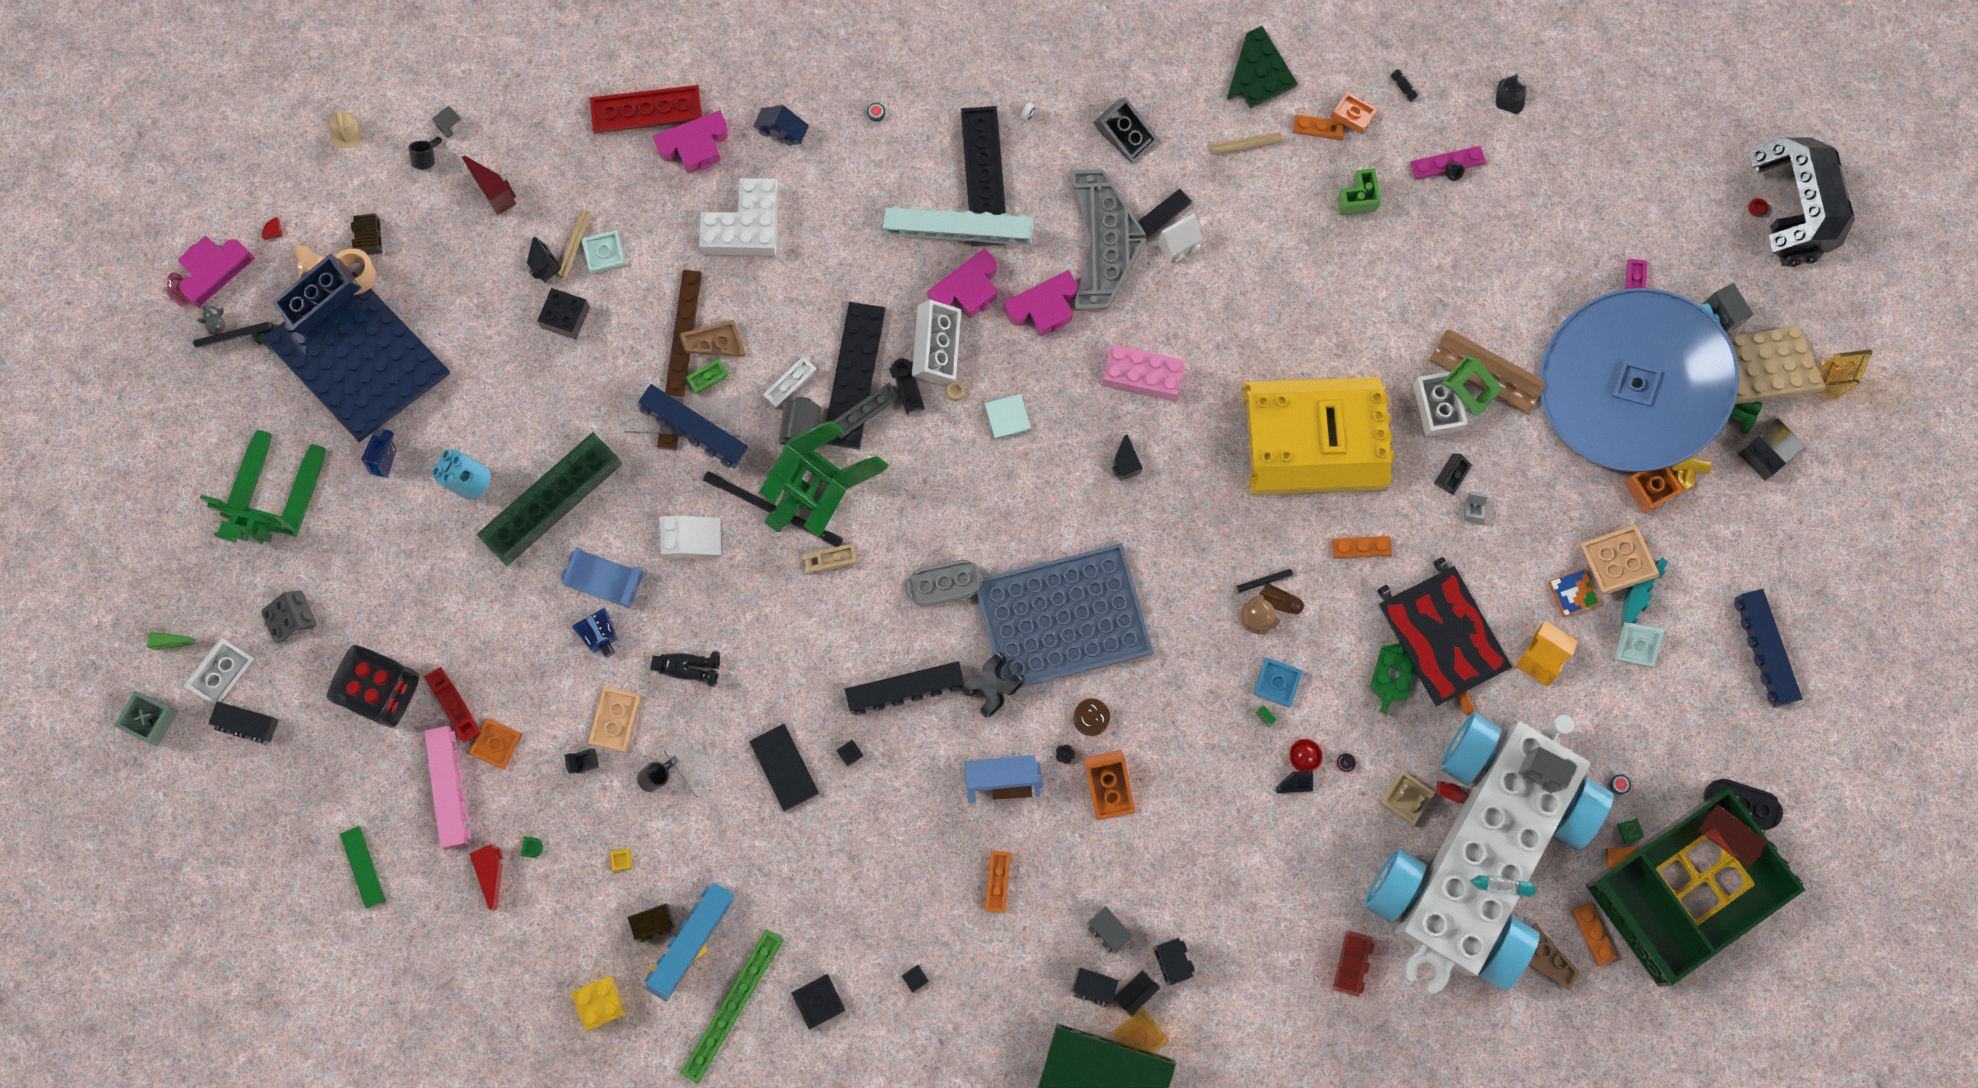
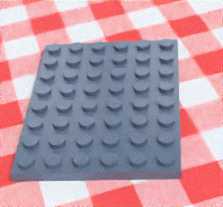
[977,543,1153,688]

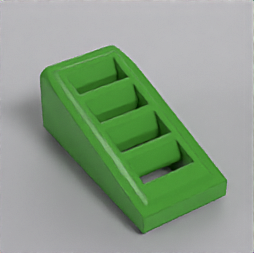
[147,632,196,650]

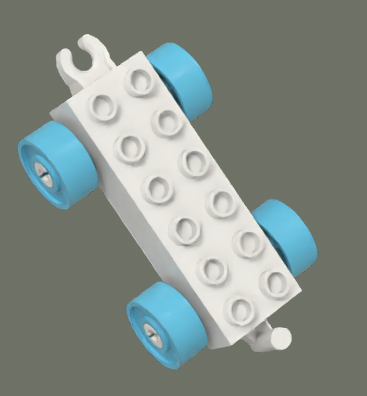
[1364,712,1614,994]

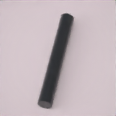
[1236,568,1293,593]

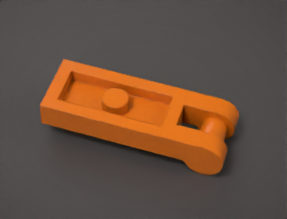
[1293,114,1345,140]

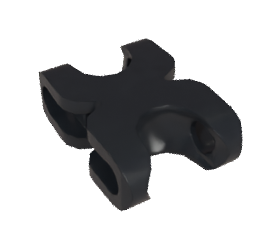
[961,652,1026,718]

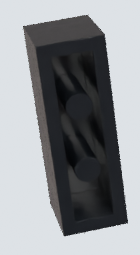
[208,701,279,744]

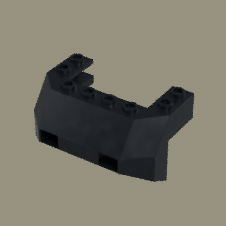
[1749,137,1855,257]

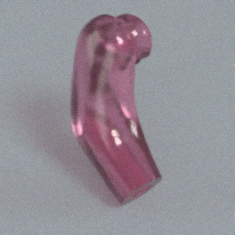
[167,272,189,308]

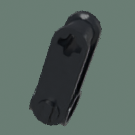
[889,358,925,415]

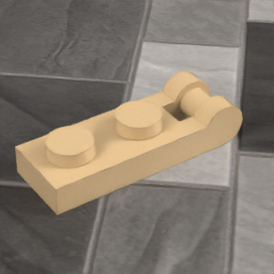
[801,543,858,575]

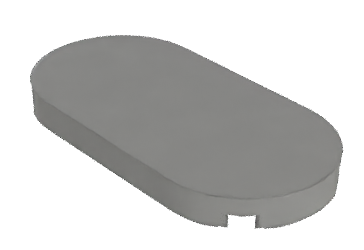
[906,560,983,606]

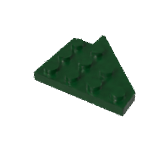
[1227,26,1298,109]

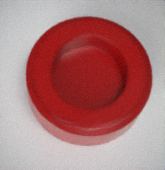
[1748,198,1768,217]

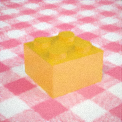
[571,976,627,1031]

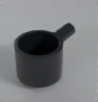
[408,136,442,170]
[637,756,678,792]

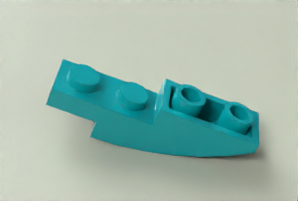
[1621,557,1669,627]

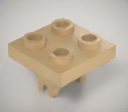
[1380,770,1435,826]

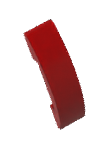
[424,667,481,743]

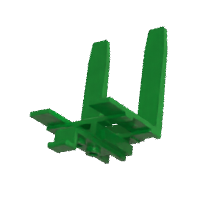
[758,421,889,538]
[200,430,326,545]

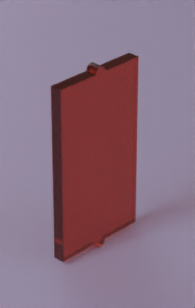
[1698,804,1767,868]

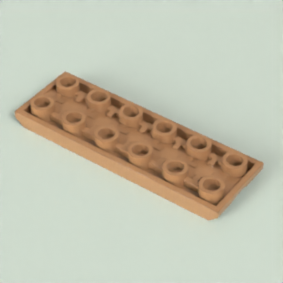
[1429,330,1546,415]

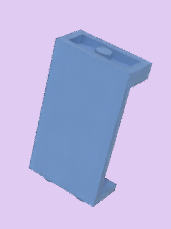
[561,547,644,608]
[964,755,1043,803]

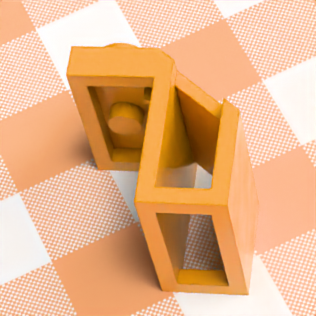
[1515,620,1578,687]

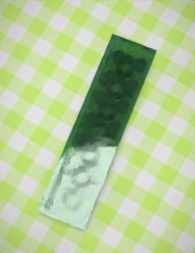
[476,432,622,566]

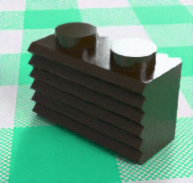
[351,213,382,255]
[628,903,676,943]

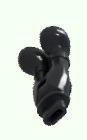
[651,651,720,687]

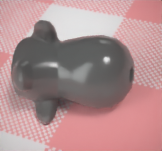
[197,305,226,335]

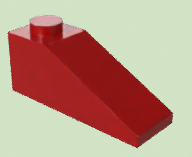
[469,844,504,911]

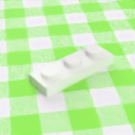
[763,356,817,409]

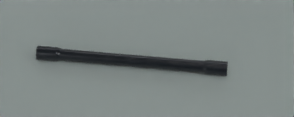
[703,471,843,547]

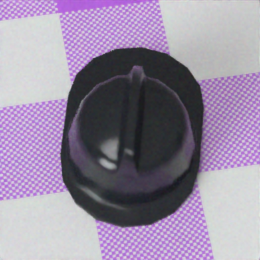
[1496,74,1526,115]

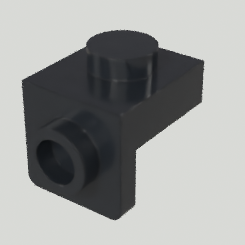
[565,748,599,774]

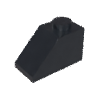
[527,236,561,282]
[1112,434,1143,481]

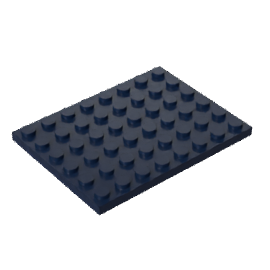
[262,272,451,443]

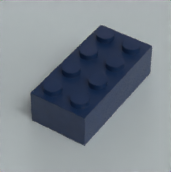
[272,254,361,336]

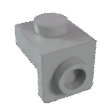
[1464,492,1488,524]

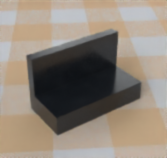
[1114,970,1160,1016]

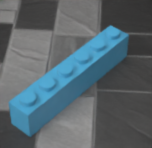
[645,883,734,1002]

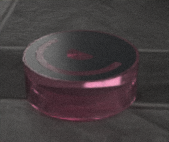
[1335,753,1356,773]

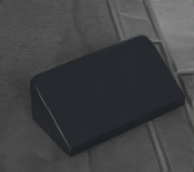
[1434,453,1472,495]

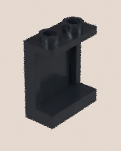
[1770,214,1824,267]

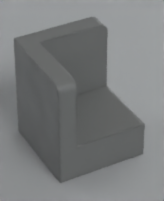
[432,105,461,138]

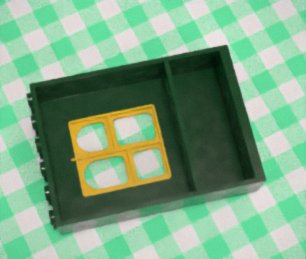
[1584,788,1805,987]

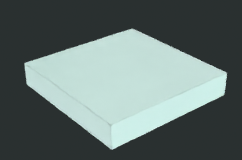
[581,230,626,274]
[985,394,1031,440]
[1615,622,1665,667]

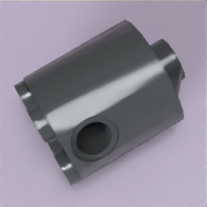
[779,397,821,450]

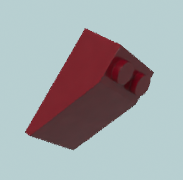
[462,155,516,215]

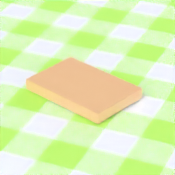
[588,687,642,753]

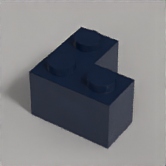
[753,105,809,146]

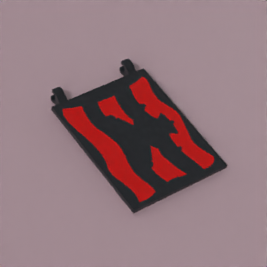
[1377,557,1512,707]

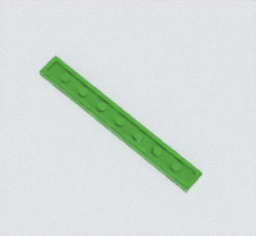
[680,929,783,1084]

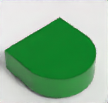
[521,836,543,858]

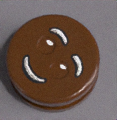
[1073,698,1110,736]

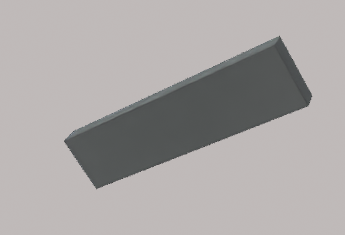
[833,382,900,439]

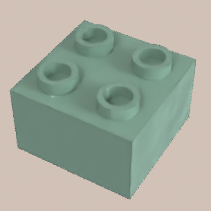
[114,691,178,746]

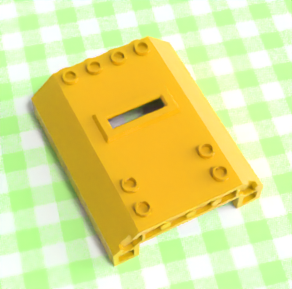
[1242,377,1394,495]

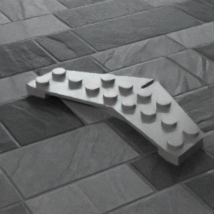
[1071,169,1146,311]

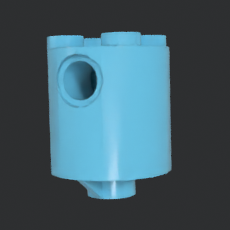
[431,449,491,500]

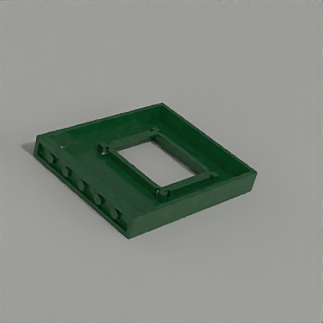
[1037,1023,1176,1088]

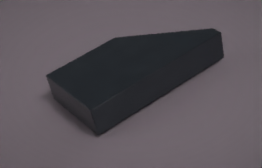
[1276,771,1313,793]

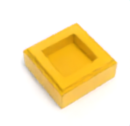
[609,849,633,872]

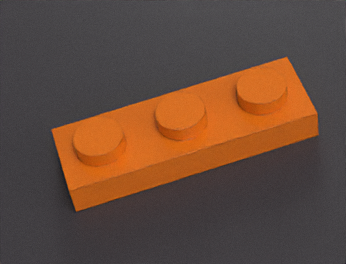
[1332,536,1392,559]
[985,850,1011,913]
[1571,902,1618,966]

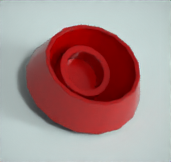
[1289,739,1323,772]
[1436,781,1469,804]

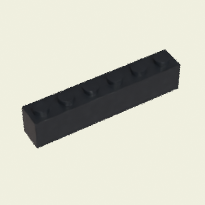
[845,661,965,716]

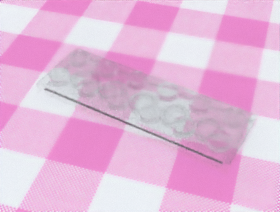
[624,394,740,437]

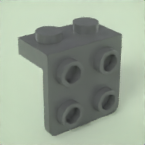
[261,591,317,644]

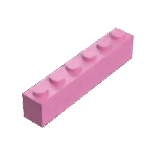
[424,726,471,849]

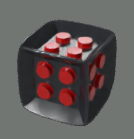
[327,645,420,728]

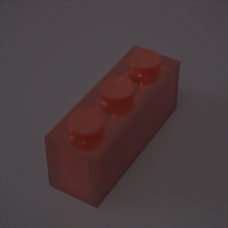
[1332,931,1374,997]

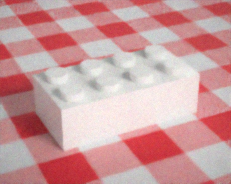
[912,300,961,385]

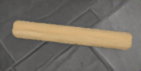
[1211,132,1282,155]
[557,210,591,278]

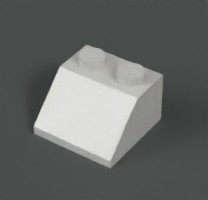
[1158,213,1203,262]

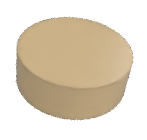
[946,382,965,401]

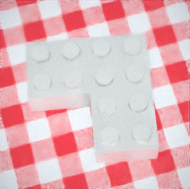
[699,178,778,256]

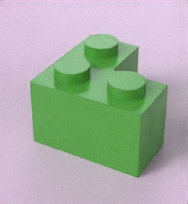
[1338,168,1381,215]

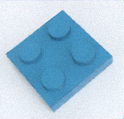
[1253,657,1303,708]

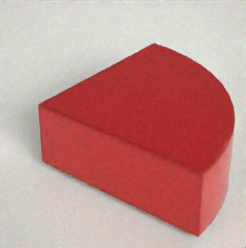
[262,217,282,240]

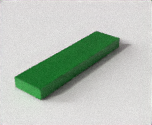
[340,826,386,909]

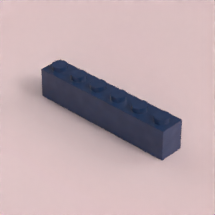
[637,384,748,469]
[1734,589,1803,708]

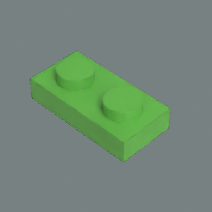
[686,359,729,395]

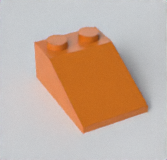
[1083,749,1135,820]

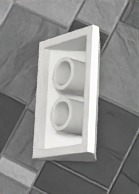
[184,637,254,705]

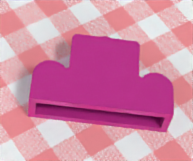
[652,110,729,173]
[178,236,256,308]
[927,248,998,318]
[1003,270,1077,336]

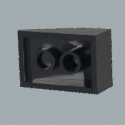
[1093,97,1159,164]
[1738,418,1805,481]

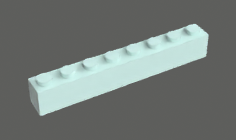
[883,206,1034,245]

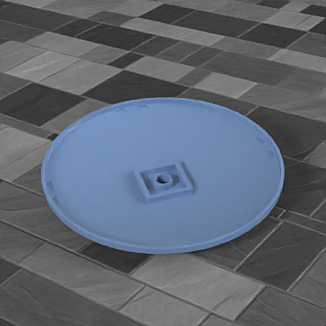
[1539,288,1739,472]

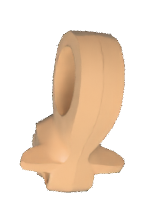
[294,245,376,295]

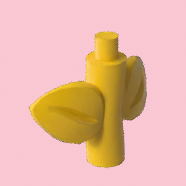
[1669,454,1711,490]

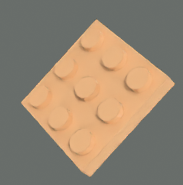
[1580,525,1659,596]

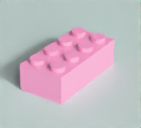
[1102,344,1185,402]

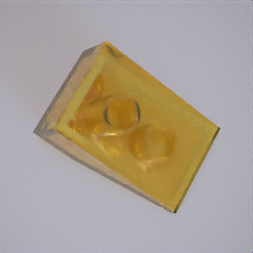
[1818,349,1873,401]

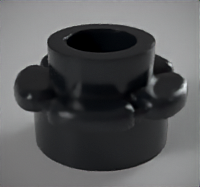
[1056,744,1075,764]

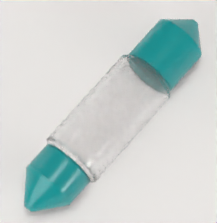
[1471,875,1537,897]

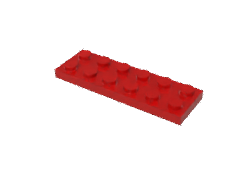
[590,85,702,134]

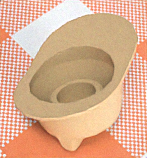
[329,110,361,148]

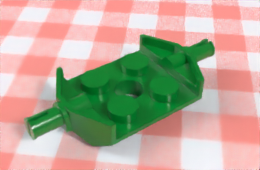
[1369,642,1415,714]

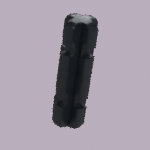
[1391,69,1418,102]

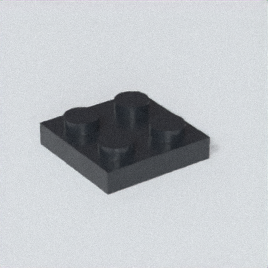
[791,974,846,1030]

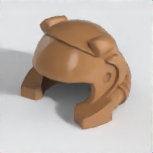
[1241,595,1281,634]

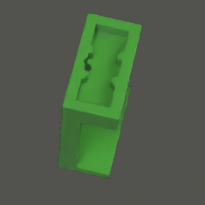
[1442,355,1503,416]

